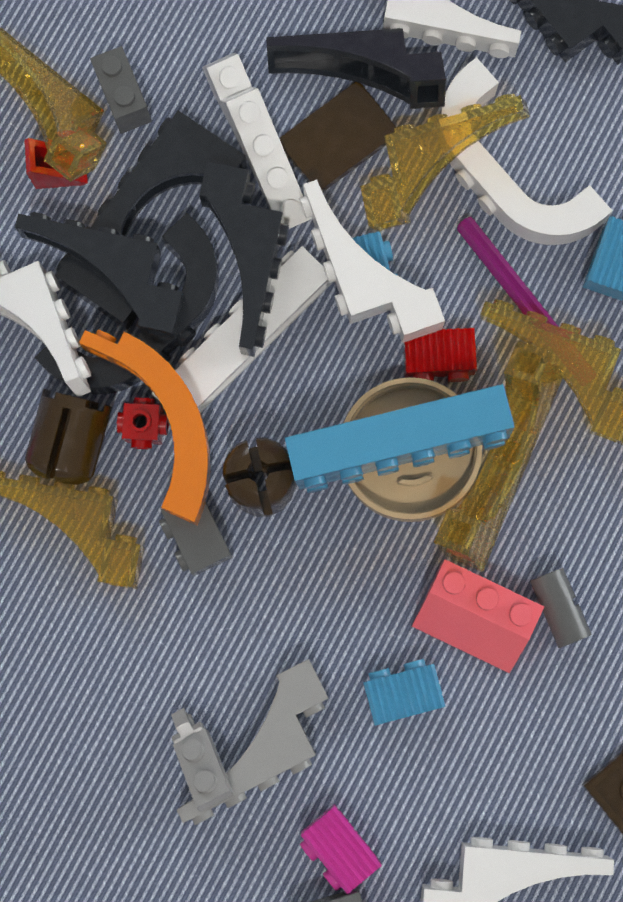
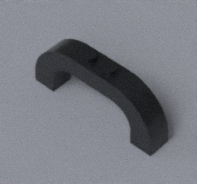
[34,213,219,395]

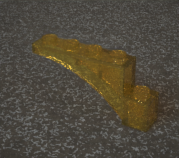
[0,28,107,182]
[360,94,530,231]
[480,299,623,445]
[0,471,145,589]

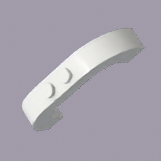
[439,57,612,245]

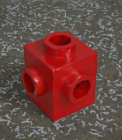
[117,398,169,450]

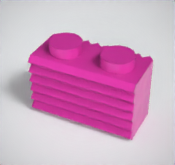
[300,804,382,894]

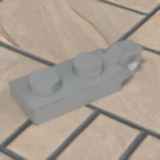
[171,708,234,812]

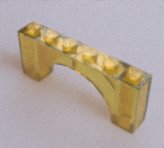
[433,340,563,572]

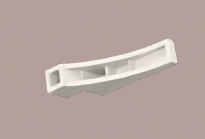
[383,0,521,58]
[202,53,312,229]
[299,180,445,343]
[0,260,91,397]
[421,837,614,902]

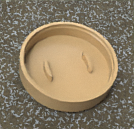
[344,378,482,522]

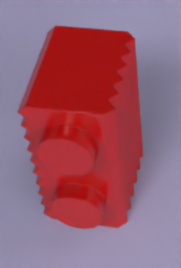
[403,328,477,382]

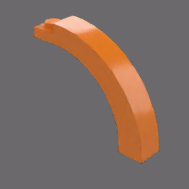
[79,330,211,526]

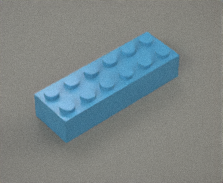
[285,384,515,493]

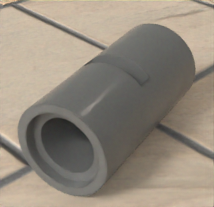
[530,568,592,648]

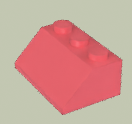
[411,559,544,673]

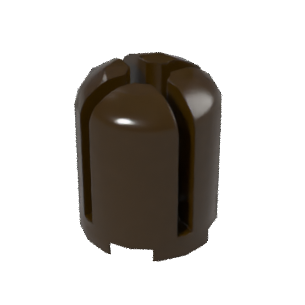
[25,388,112,485]
[222,437,296,517]

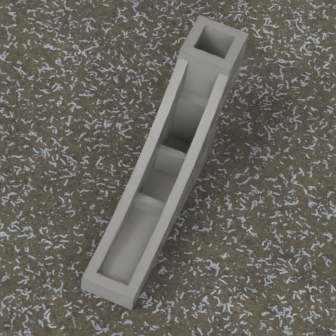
[177,659,329,825]

